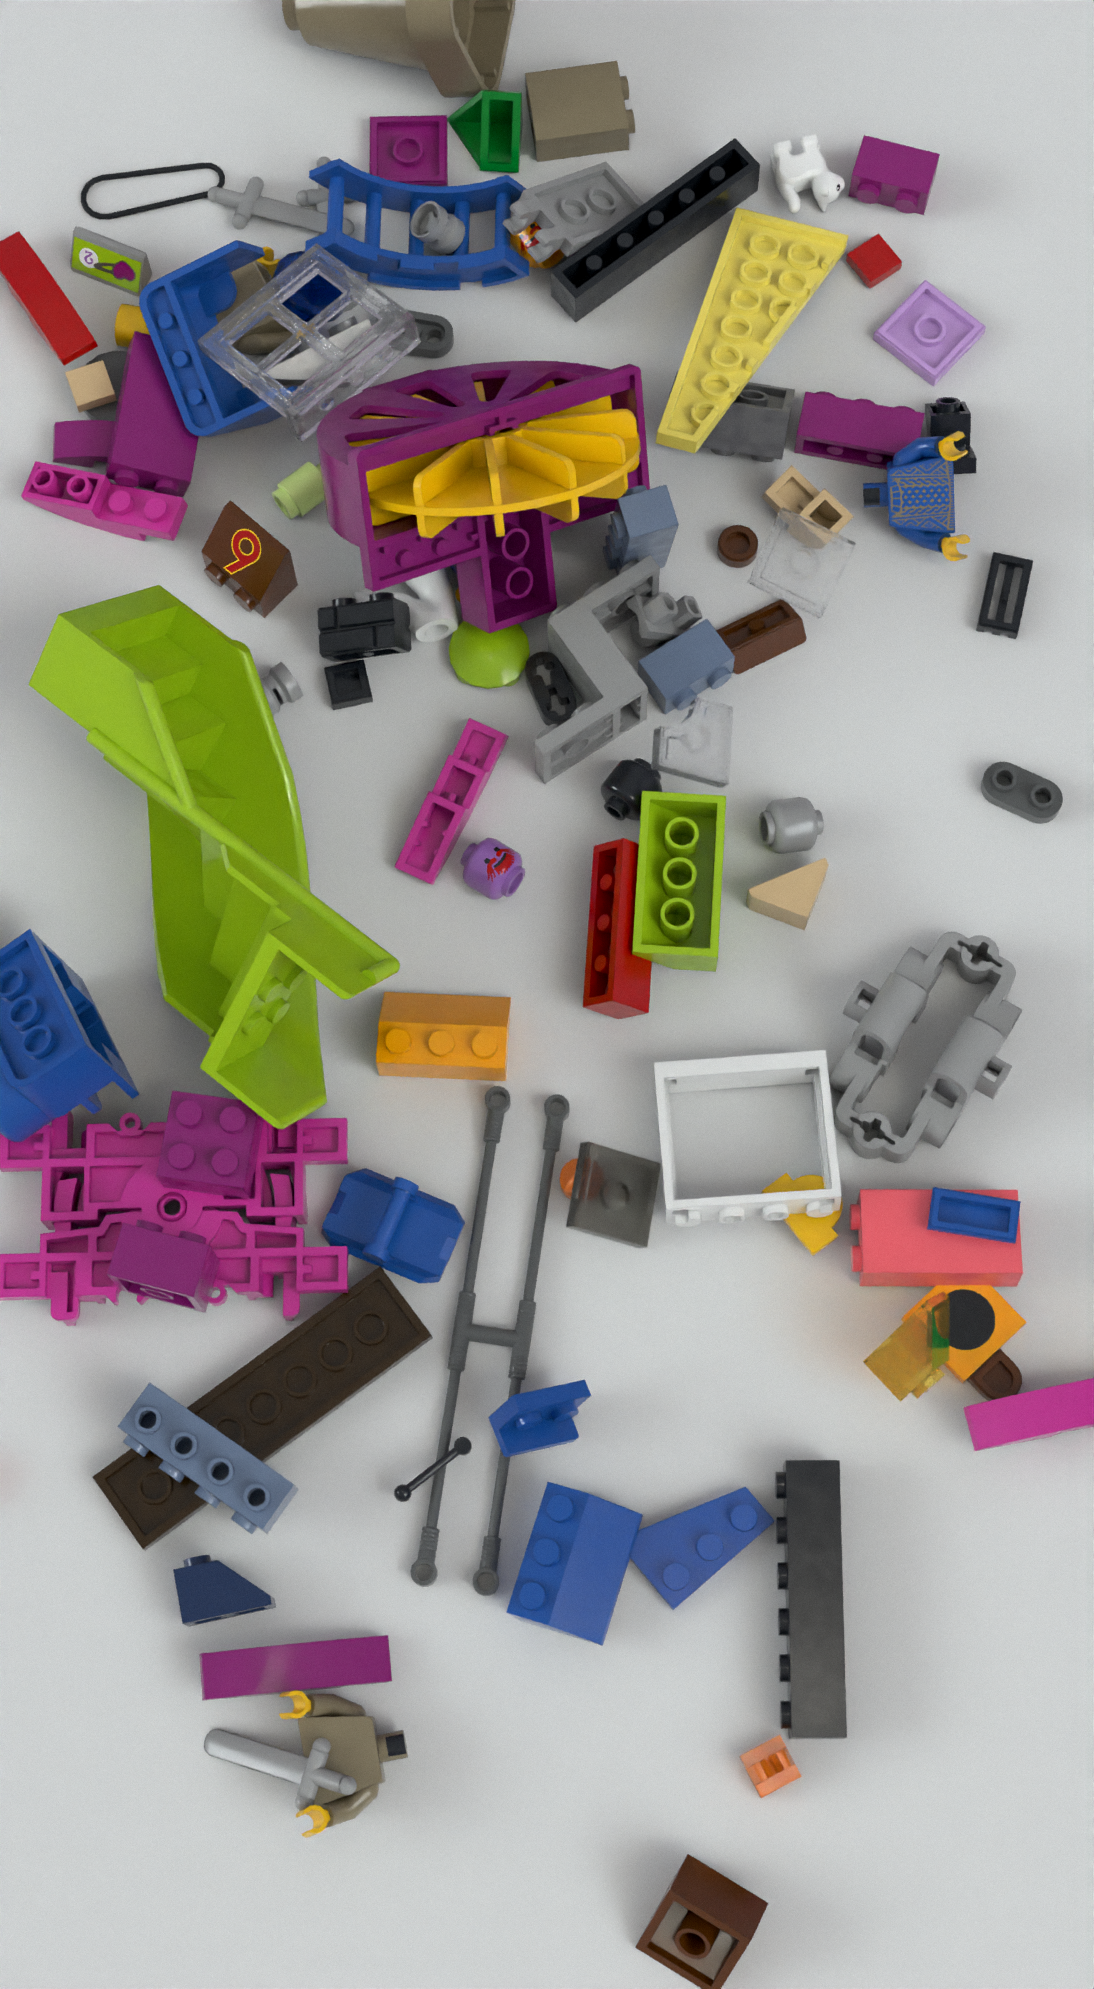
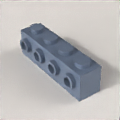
[603,485,679,576]
[117,1382,299,1534]

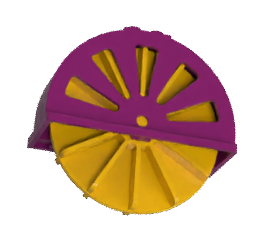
[316,361,650,633]

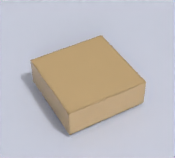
[65,360,117,413]

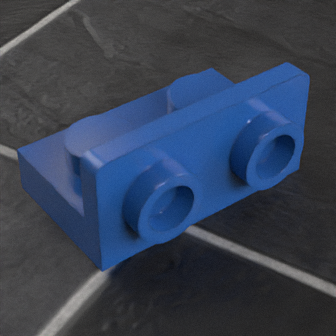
[488,1380,591,1457]

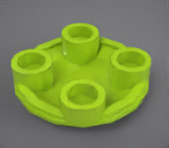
[448,621,530,689]

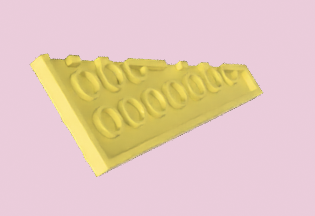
[655,208,849,453]

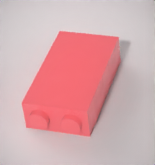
[849,1189,1023,1287]

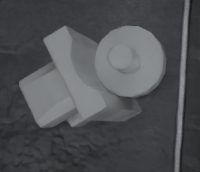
[626,592,702,647]

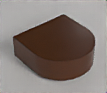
[967,1349,1022,1401]

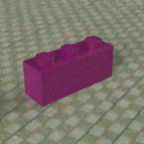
[794,391,925,470]

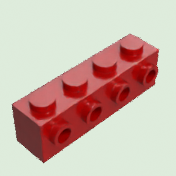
[583,838,652,1019]

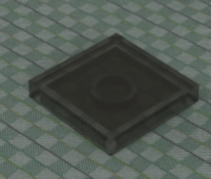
[566,1142,661,1248]

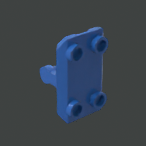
[321,1168,465,1284]

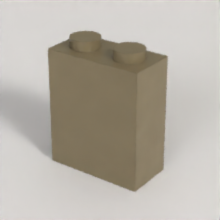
[525,61,635,162]

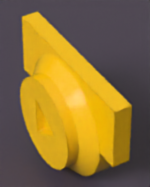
[762,1172,843,1256]

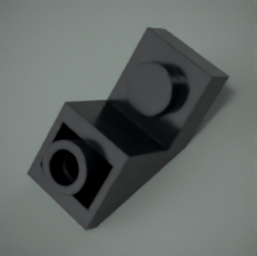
[925,397,977,474]

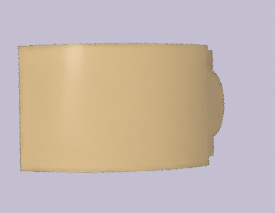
[761,465,854,549]

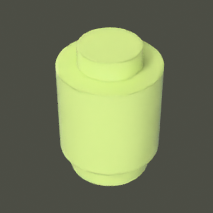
[272,461,325,520]

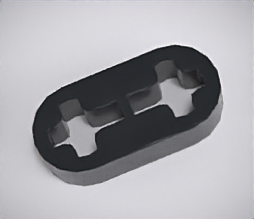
[525,651,577,726]

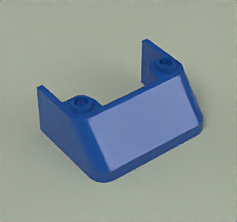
[139,240,320,437]

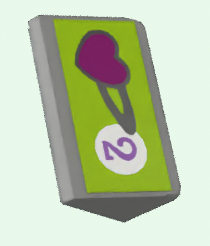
[70,226,152,296]

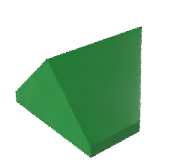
[447,90,523,173]

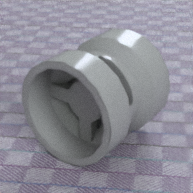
[410,201,465,255]
[260,662,303,715]

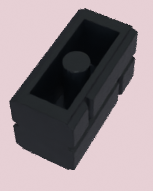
[317,592,412,662]

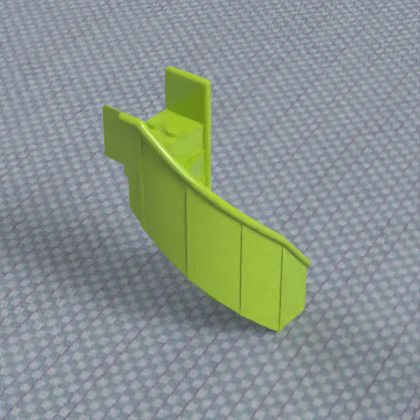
[28,585,400,1129]

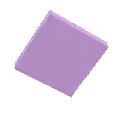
[873,280,986,387]

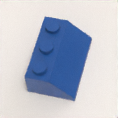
[506,1482,643,1646]

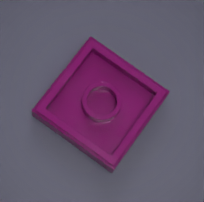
[369,115,448,186]

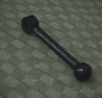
[394,1437,472,1502]

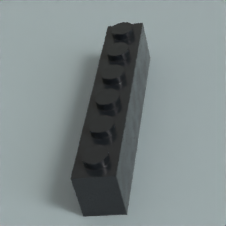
[550,138,760,323]
[775,1460,847,1739]

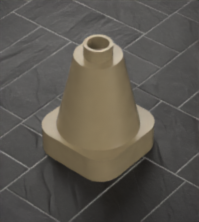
[282,0,516,98]

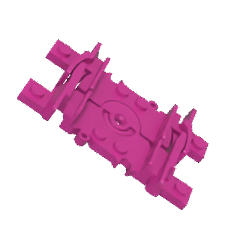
[0,1111,348,1326]

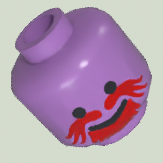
[460,838,525,900]

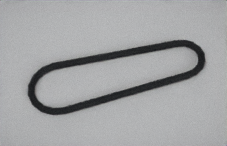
[81,163,225,219]

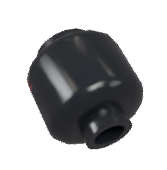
[601,758,662,821]

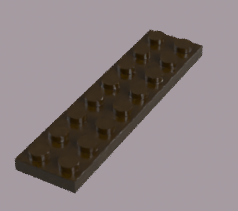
[93,1266,433,1551]

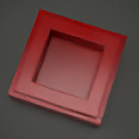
[846,233,902,289]

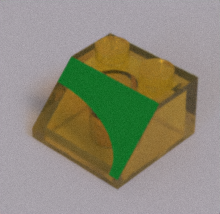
[863,1291,950,1402]

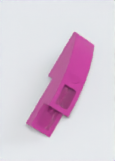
[21,461,188,541]

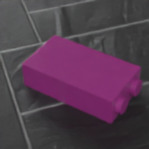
[105,331,199,497]

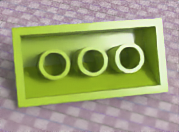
[632,791,726,972]

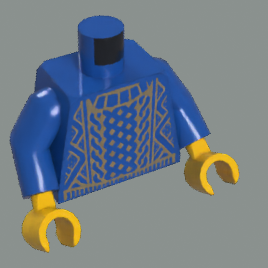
[863,431,970,561]

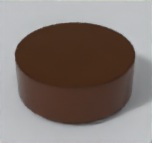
[717,525,758,568]

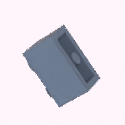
[638,619,735,714]

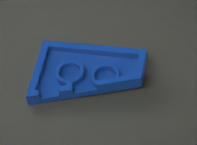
[630,1487,775,1610]

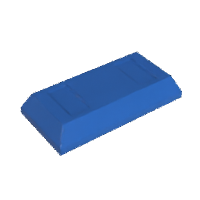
[927,1187,1021,1244]

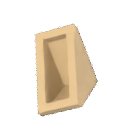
[746,858,829,930]

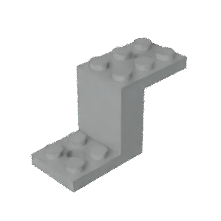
[534,555,660,784]

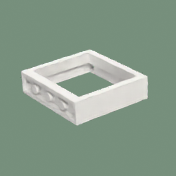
[654,1050,842,1227]

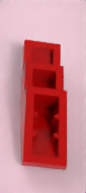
[0,231,98,366]

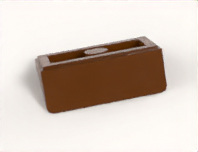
[716,598,807,675]

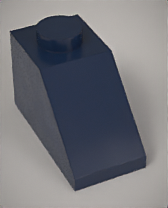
[173,1555,276,1627]

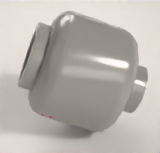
[759,797,824,854]

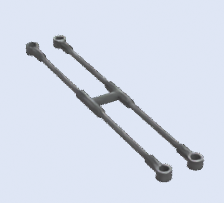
[410,1086,570,1596]

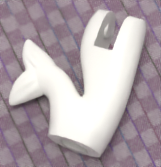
[354,568,458,642]

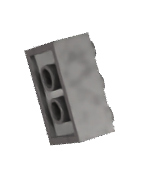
[669,371,795,462]

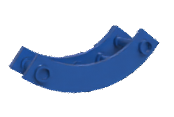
[305,158,530,291]

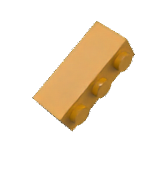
[376,992,511,1081]

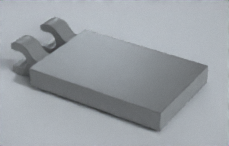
[502,162,644,263]

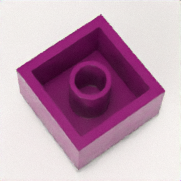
[156,1091,264,1199]
[107,1220,220,1313]

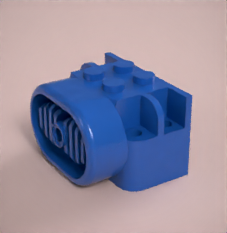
[0,929,139,1142]

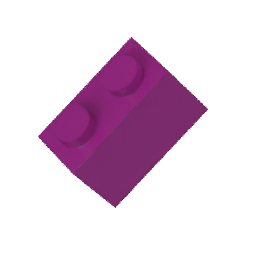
[848,135,940,215]

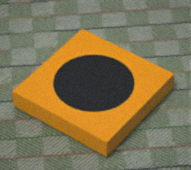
[901,1285,1027,1384]

